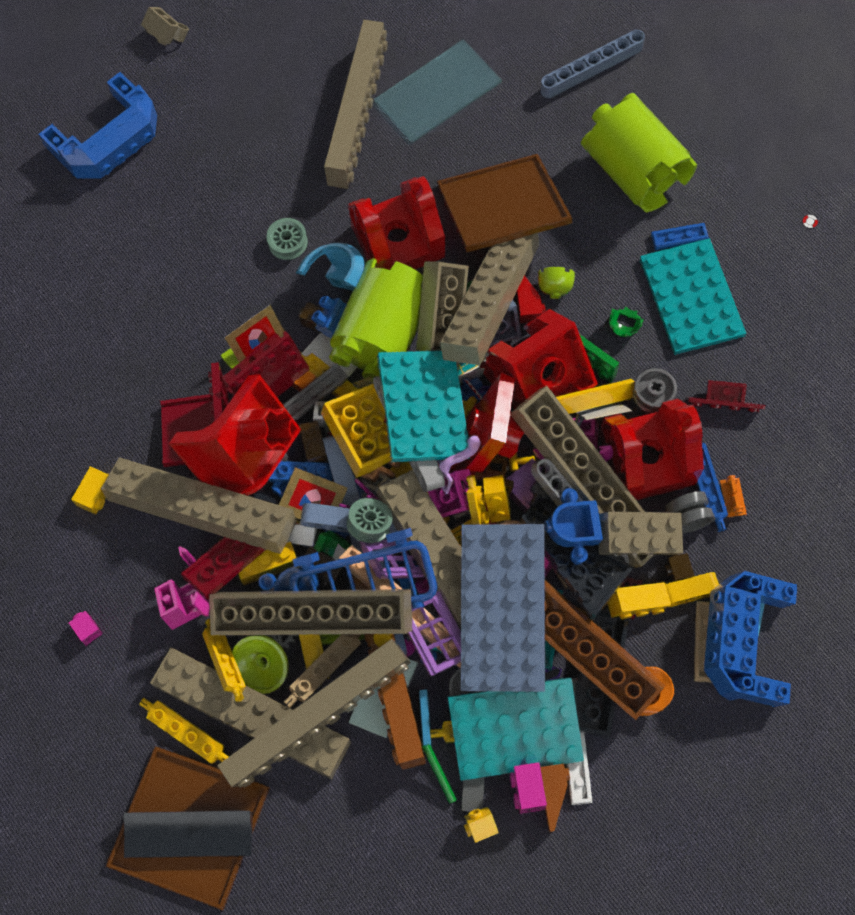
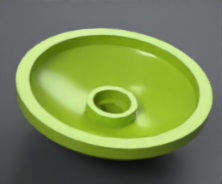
[232,635,289,694]

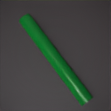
[422,744,457,803]

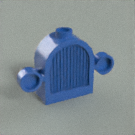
[544,488,603,564]
[259,566,320,591]

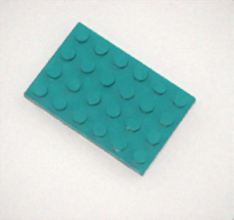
[640,238,746,355]
[377,351,470,462]
[448,677,584,781]

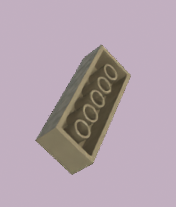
[416,261,469,371]

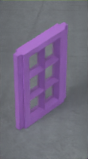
[360,539,425,579]
[408,591,461,677]

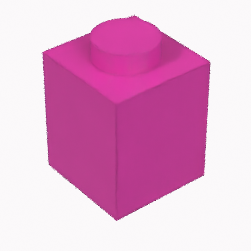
[69,611,103,646]

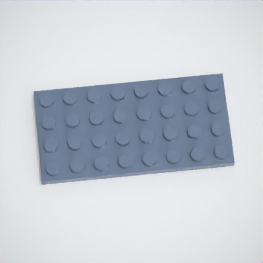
[461,524,545,692]

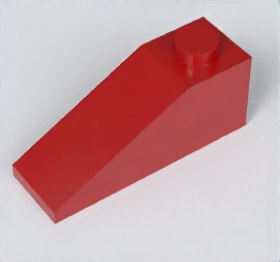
[516,275,546,323]

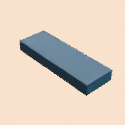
[419,690,432,754]

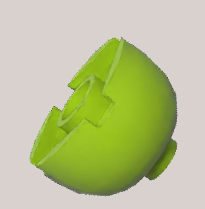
[538,267,575,299]

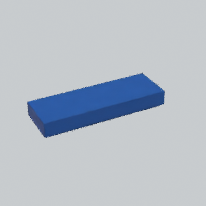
[651,223,709,250]

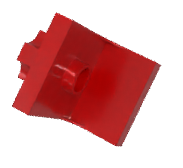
[411,373,524,475]
[169,374,301,496]

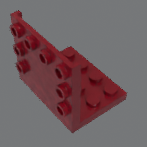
[223,331,310,397]
[160,362,229,467]

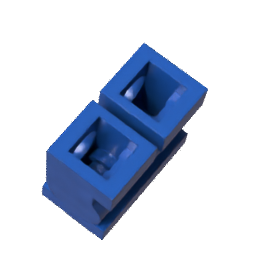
[311,296,347,338]

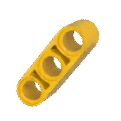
[666,572,719,607]

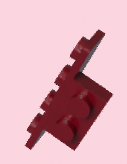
[686,380,765,412]

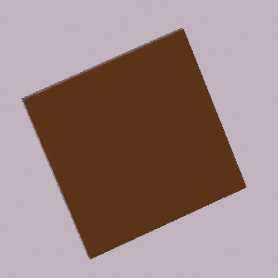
[437,154,572,252]
[106,746,270,911]

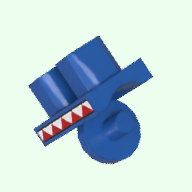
[460,377,487,405]

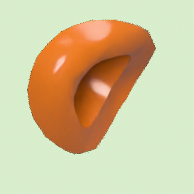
[640,667,674,716]

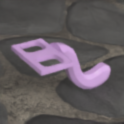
[436,436,481,494]

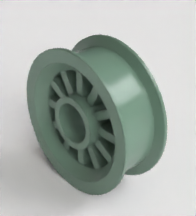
[267,218,308,260]
[346,498,393,543]

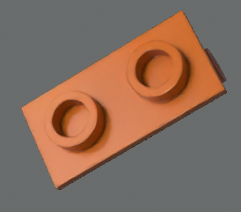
[720,475,747,517]

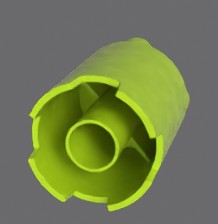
[581,93,697,213]
[329,259,423,382]

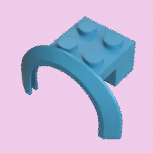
[296,243,365,291]

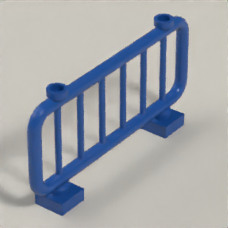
[289,528,437,609]

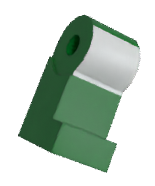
[314,530,351,560]

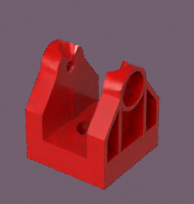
[348,176,445,270]
[478,309,598,410]
[599,399,704,501]

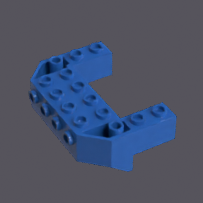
[38,72,157,179]
[704,571,797,707]

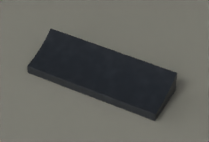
[574,612,629,740]
[124,811,253,858]

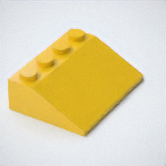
[321,384,391,478]

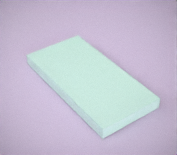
[349,659,418,739]

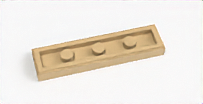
[694,601,712,683]

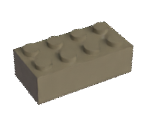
[599,512,683,555]

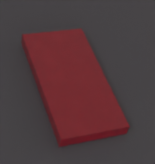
[181,537,265,600]

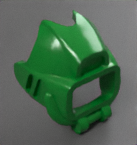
[609,307,643,338]

